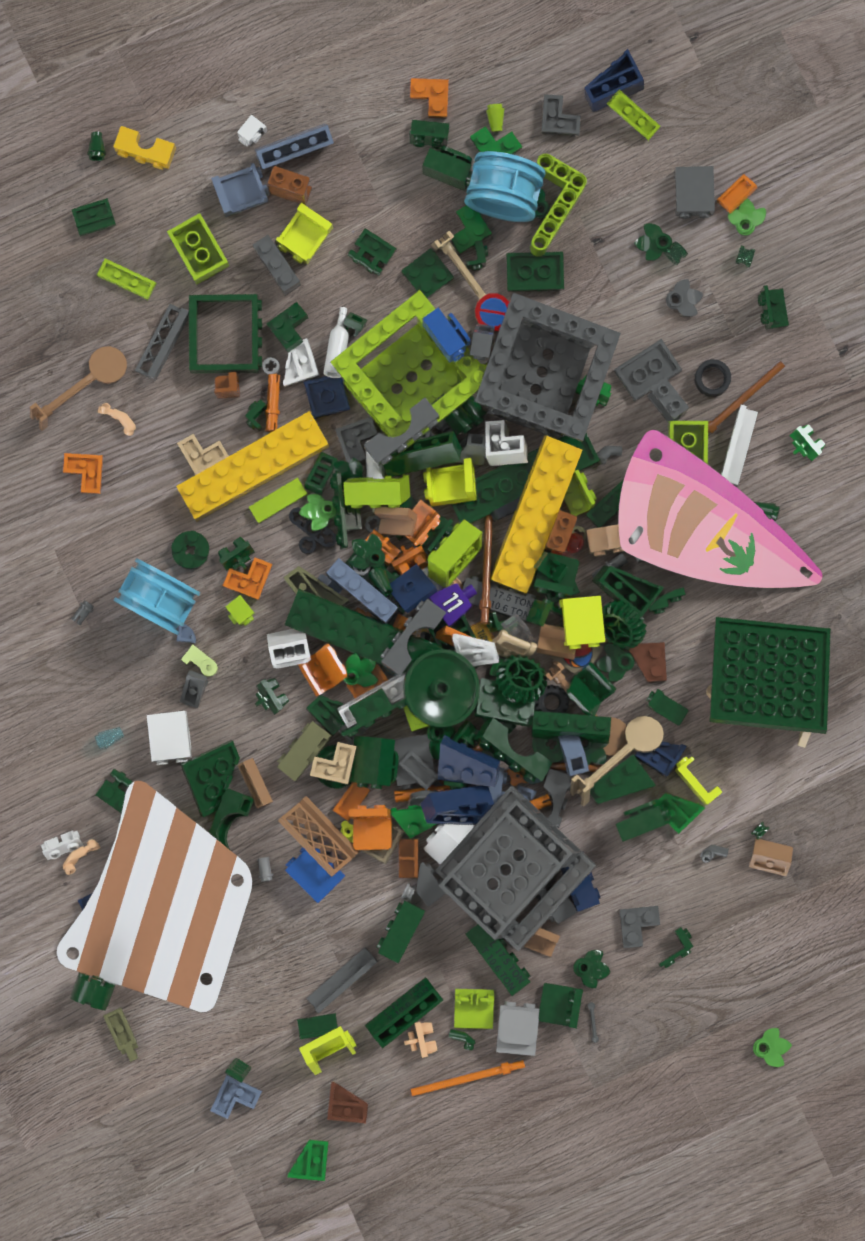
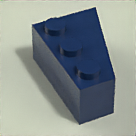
[584,49,644,112]
[438,735,500,787]
[421,786,494,825]
[561,851,601,912]

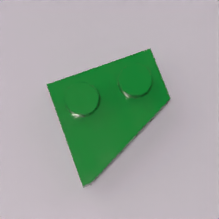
[287,1139,329,1181]

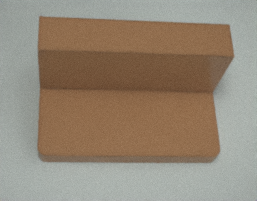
[374,507,418,536]
[536,624,576,660]
[749,839,793,876]
[524,928,560,957]

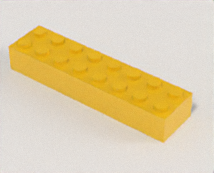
[176,411,329,522]
[490,436,582,593]

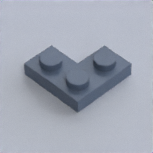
[210,1075,262,1119]

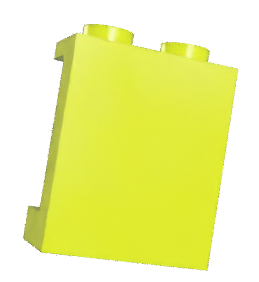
[275,203,333,264]
[423,458,477,507]
[559,596,605,649]
[675,757,722,806]
[299,1026,357,1075]

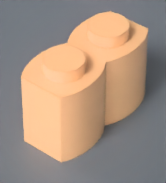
[586,524,624,557]

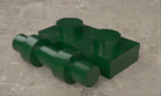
[347,228,397,276]
[95,769,133,814]

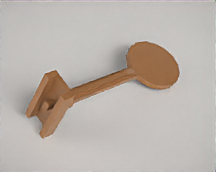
[30,346,127,431]
[544,661,627,756]

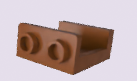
[268,166,312,205]
[544,510,577,555]

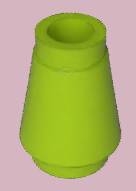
[486,104,504,132]

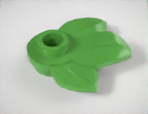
[728,198,766,236]
[299,494,336,531]
[753,1028,792,1067]

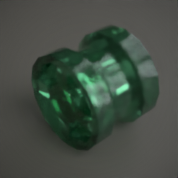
[664,241,688,265]
[735,245,755,268]

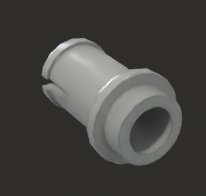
[257,857,274,882]

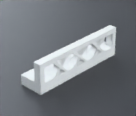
[721,405,758,486]
[337,672,406,728]

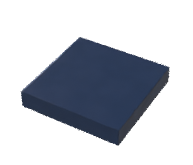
[304,376,350,419]

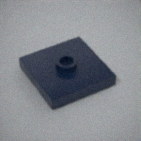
[390,564,438,614]

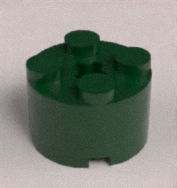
[70,972,116,1011]

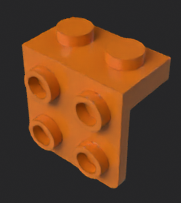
[406,499,440,546]
[298,644,347,697]
[349,805,392,850]

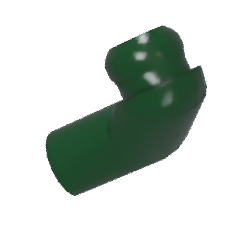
[449,1029,476,1051]

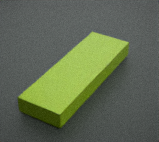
[607,90,661,141]
[97,258,157,300]
[249,477,308,524]

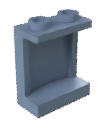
[211,163,270,217]

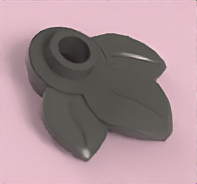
[666,279,703,317]

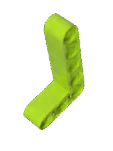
[530,154,587,256]

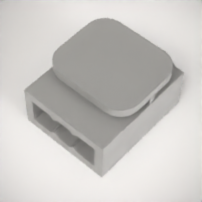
[496,1001,539,1056]

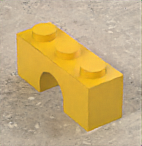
[114,126,176,170]

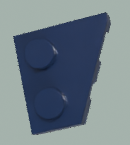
[635,742,687,778]

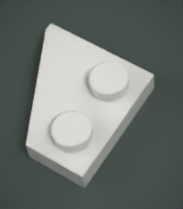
[283,338,319,387]
[452,634,499,666]

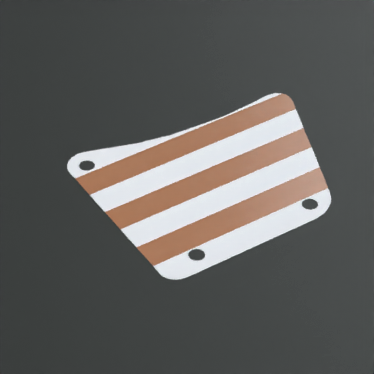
[57,781,252,1012]

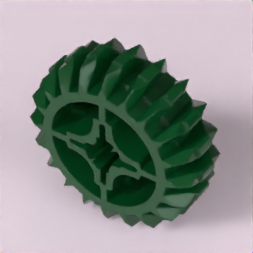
[602,600,647,650]
[495,654,547,704]

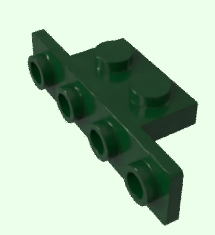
[330,472,362,550]
[341,688,407,737]

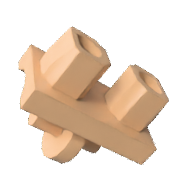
[404,1021,437,1058]

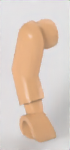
[97,403,136,436]
[63,839,100,875]

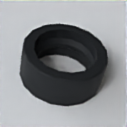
[694,359,731,397]

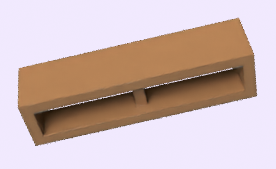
[238,758,273,809]

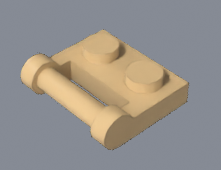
[491,629,537,659]

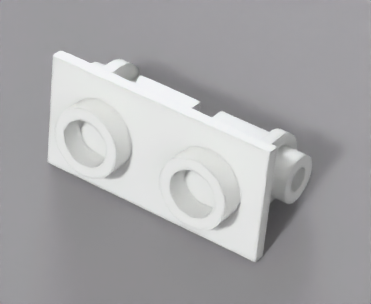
[41,830,84,860]

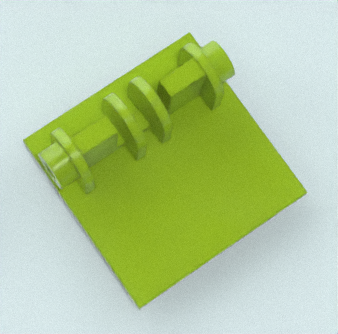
[454,989,494,1029]

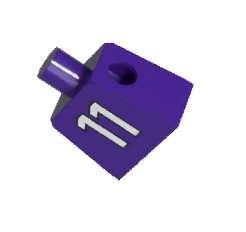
[429,583,477,627]

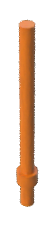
[411,1060,525,1096]

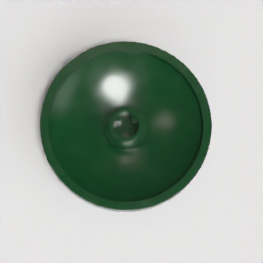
[403,649,480,727]

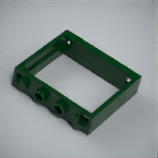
[189,294,263,374]

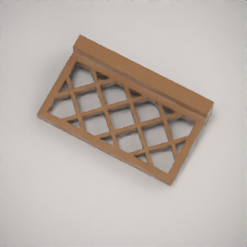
[278,796,359,877]

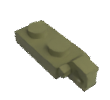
[103,1007,138,1062]

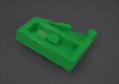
[654,792,706,834]
[390,805,436,839]

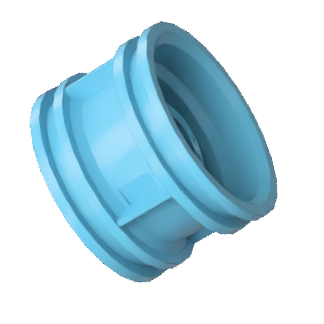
[464,151,546,222]
[113,558,200,635]

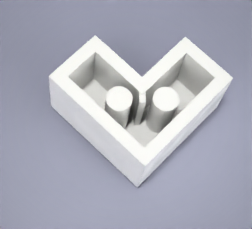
[486,420,528,466]
[424,824,475,864]

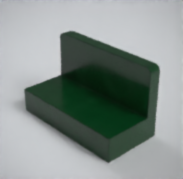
[297,1013,338,1039]

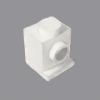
[237,115,267,147]

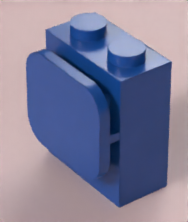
[422,307,470,363]
[285,847,346,903]

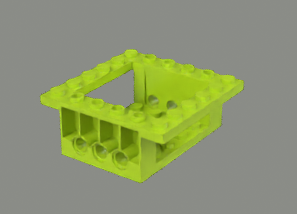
[330,290,485,450]

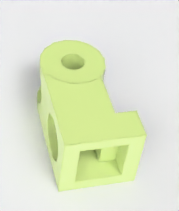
[181,645,218,677]

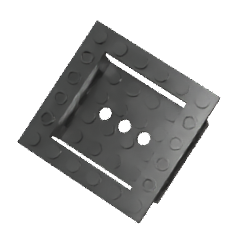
[474,293,621,442]
[435,786,597,951]

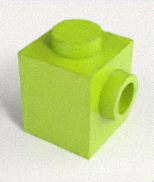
[225,595,256,626]

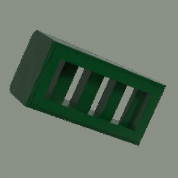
[304,452,338,496]
[225,1058,251,1083]

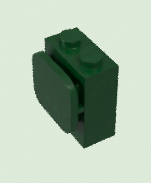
[422,146,473,191]
[350,736,399,789]
[616,799,672,842]

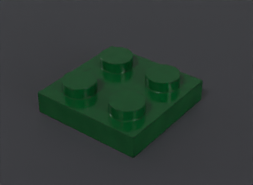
[401,248,454,299]

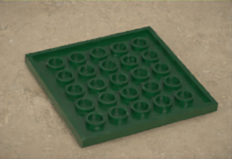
[709,617,831,734]

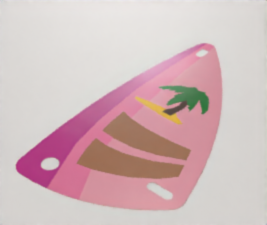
[618,430,822,588]

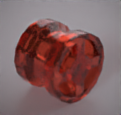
[566,533,584,553]

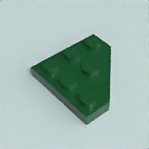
[180,740,240,817]

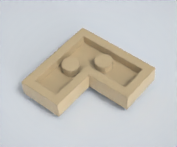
[177,434,229,475]
[310,742,357,784]

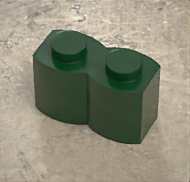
[444,396,487,435]

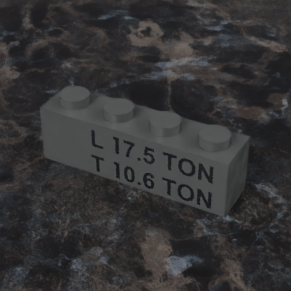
[463,576,537,624]

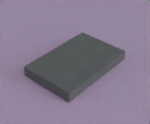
[614,339,682,402]

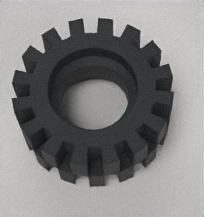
[535,685,569,713]

